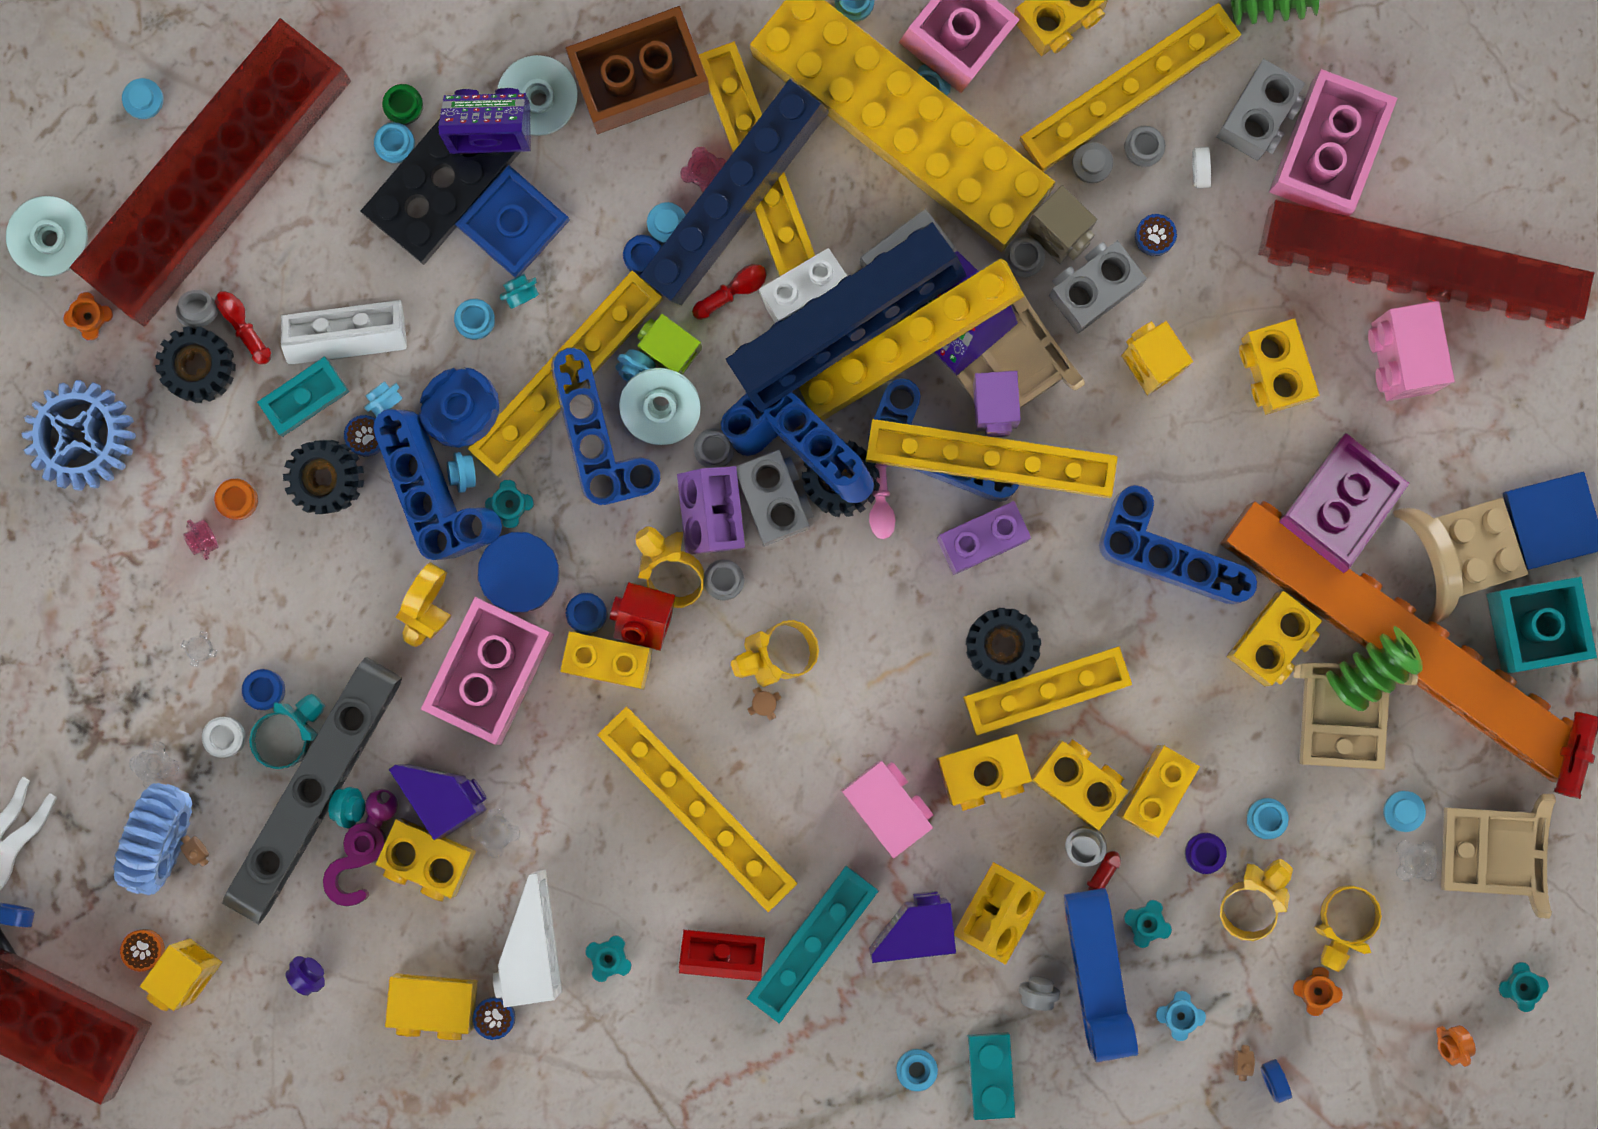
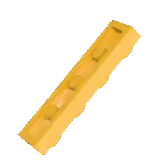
[963,646,1132,736]

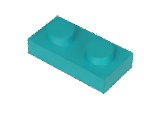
[257,356,350,437]
[968,1032,1016,1120]

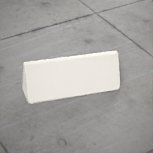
[281,300,407,364]

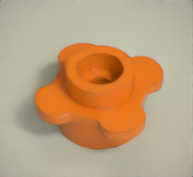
[63,292,113,340]
[1293,967,1343,1016]
[1436,1025,1476,1067]

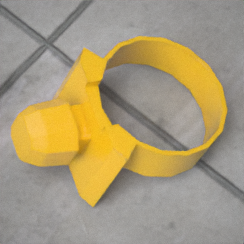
[635,526,704,608]
[395,562,451,647]
[731,620,819,687]
[1220,859,1293,941]
[1314,885,1382,972]

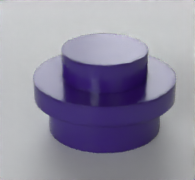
[1185,833,1227,874]
[285,956,325,996]

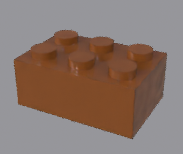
[565,6,710,135]

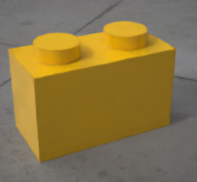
[385,973,478,1040]

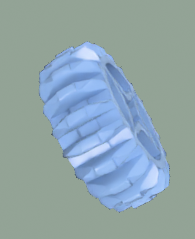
[21,380,136,491]
[113,783,192,895]

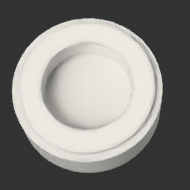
[1192,147,1211,188]
[202,717,246,758]

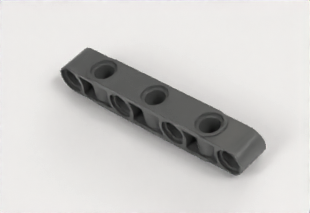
[222,657,402,925]

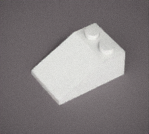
[493,870,562,1008]

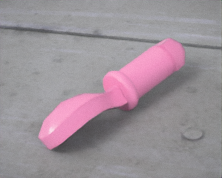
[869,463,896,539]

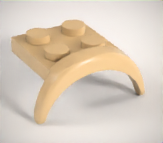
[955,293,1085,408]
[1393,497,1529,623]
[1293,663,1418,770]
[1441,794,1556,919]

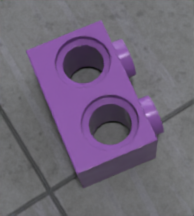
[973,371,1021,438]
[677,466,745,554]
[937,501,1031,575]

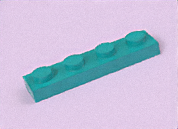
[747,866,879,1024]

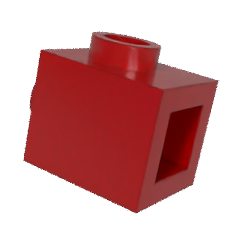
[609,582,676,651]

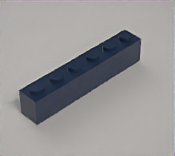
[640,79,829,306]
[725,222,967,412]

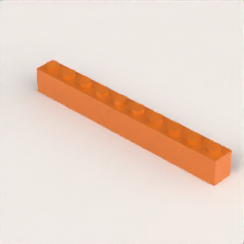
[1220,501,1573,783]

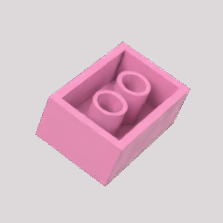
[1269,69,1398,221]
[421,597,554,745]

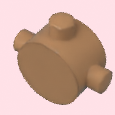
[747,687,781,721]
[180,835,209,867]
[1234,1045,1255,1081]

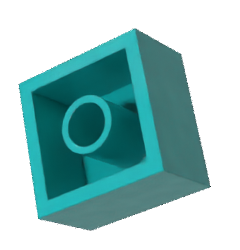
[1486,577,1597,673]

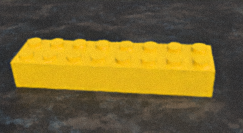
[750,0,1056,253]

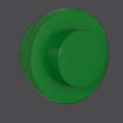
[382,84,423,125]

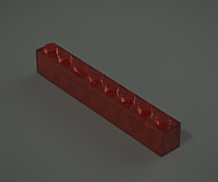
[1258,200,1595,330]

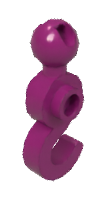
[323,789,398,907]

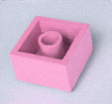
[899,0,1020,93]
[1368,301,1455,402]
[841,760,934,859]

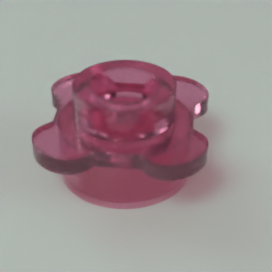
[680,147,726,192]
[183,519,219,561]

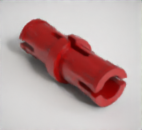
[1553,712,1598,799]

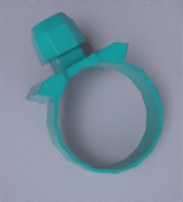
[249,694,325,769]

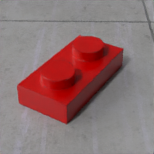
[679,929,765,981]

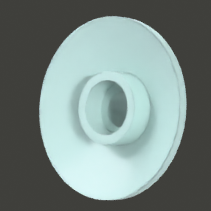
[497,55,578,136]
[6,196,88,277]
[619,368,701,445]

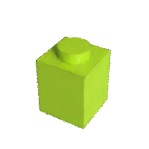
[637,314,702,375]

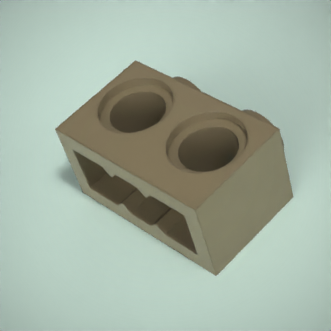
[1026,185,1098,264]

